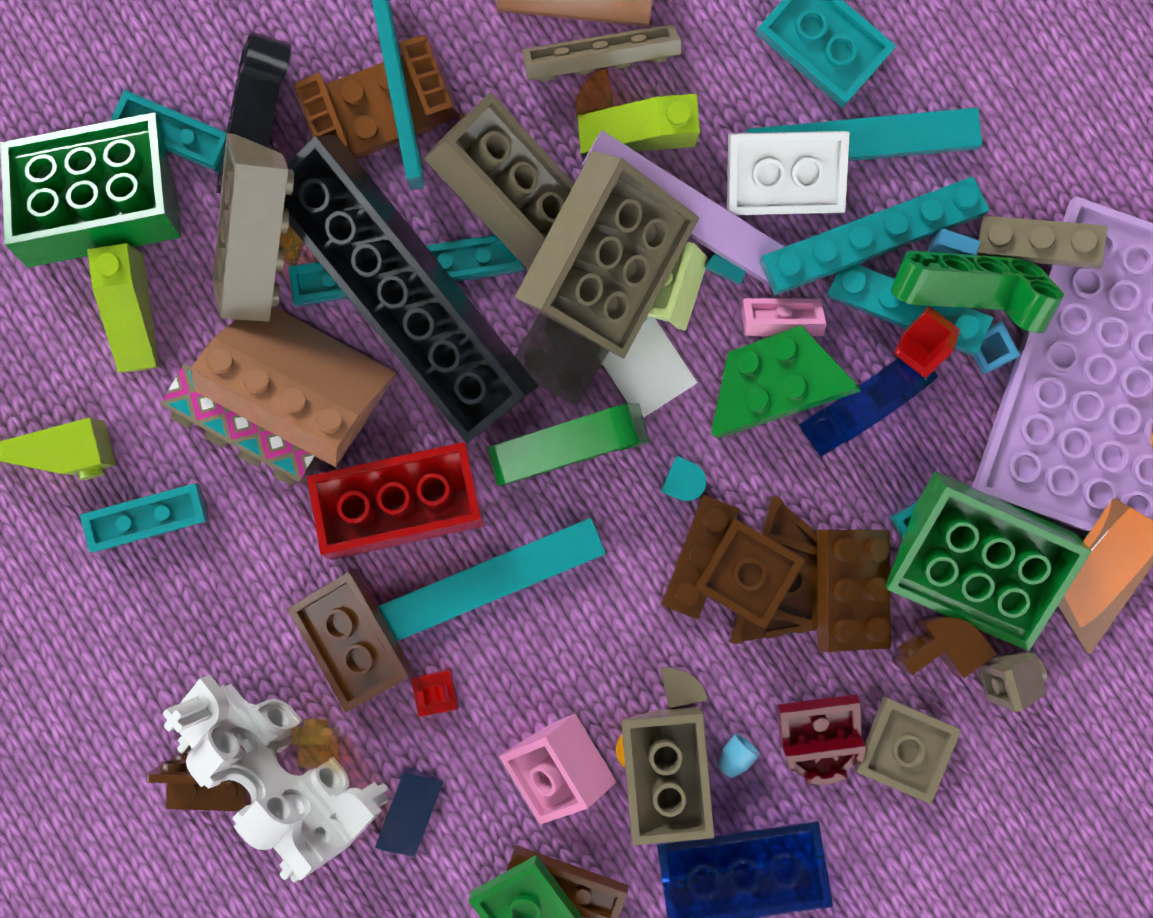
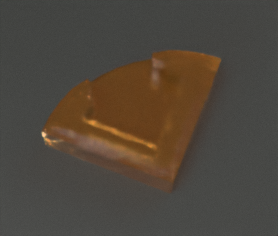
[575,69,614,117]

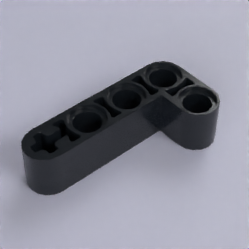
[216,31,291,194]

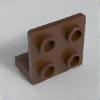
[146,752,250,811]

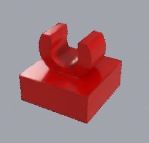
[411,668,459,717]

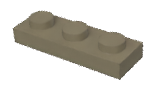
[977,216,1108,269]

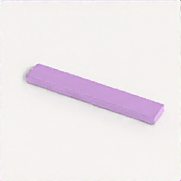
[580,131,784,288]

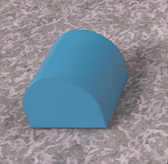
[972,321,1020,375]

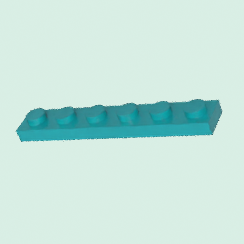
[759,176,990,296]

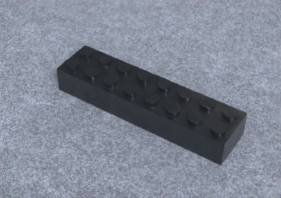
[284,136,539,444]

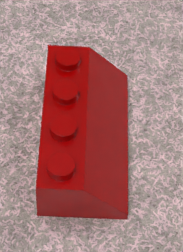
[306,442,485,560]

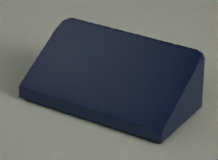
[375,766,444,857]

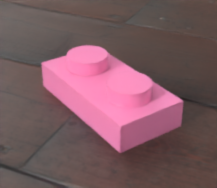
[741,298,826,337]

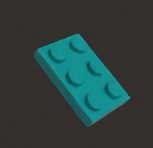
[755,0,896,108]

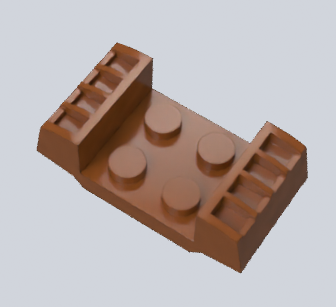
[294,35,461,159]

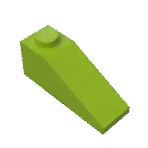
[578,94,700,156]
[87,243,159,373]
[0,417,116,480]

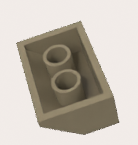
[621,706,714,846]

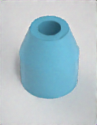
[717,733,760,778]

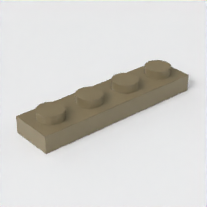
[522,24,681,81]

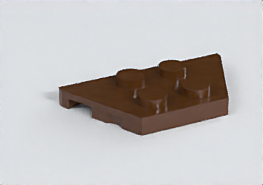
[728,496,818,644]

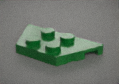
[711,325,861,439]

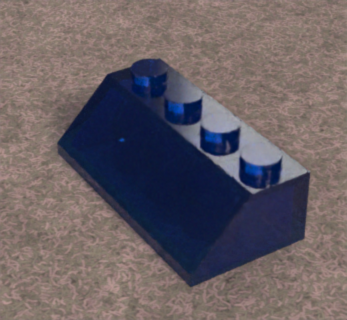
[656,821,834,918]

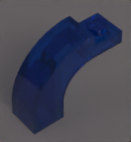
[799,357,939,457]

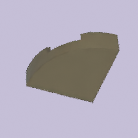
[660,667,708,708]

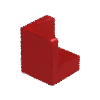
[894,306,960,378]

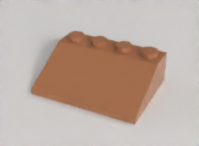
[190,307,396,467]

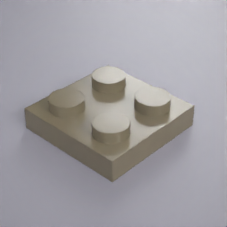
[854,696,962,804]

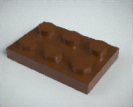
[817,530,891,652]
[287,569,415,713]

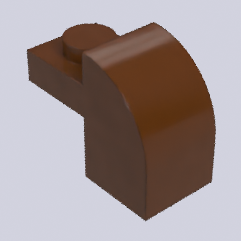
[893,615,997,678]

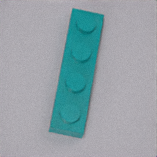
[827,265,993,357]

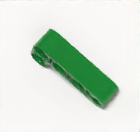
[890,251,1064,333]
[486,403,651,486]

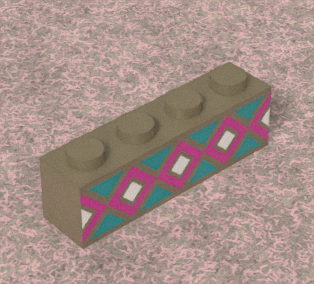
[160,363,321,486]

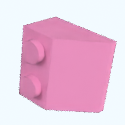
[499,713,617,825]

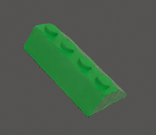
[0,113,182,268]
[885,471,1092,651]

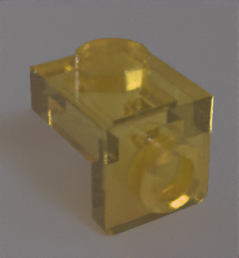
[291,719,340,767]

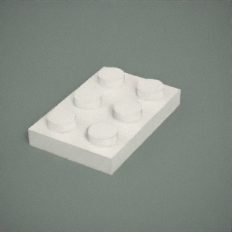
[727,131,850,215]

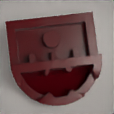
[777,694,866,785]

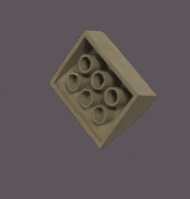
[514,151,700,359]

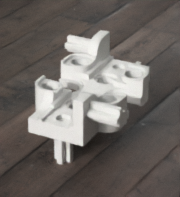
[163,675,389,883]

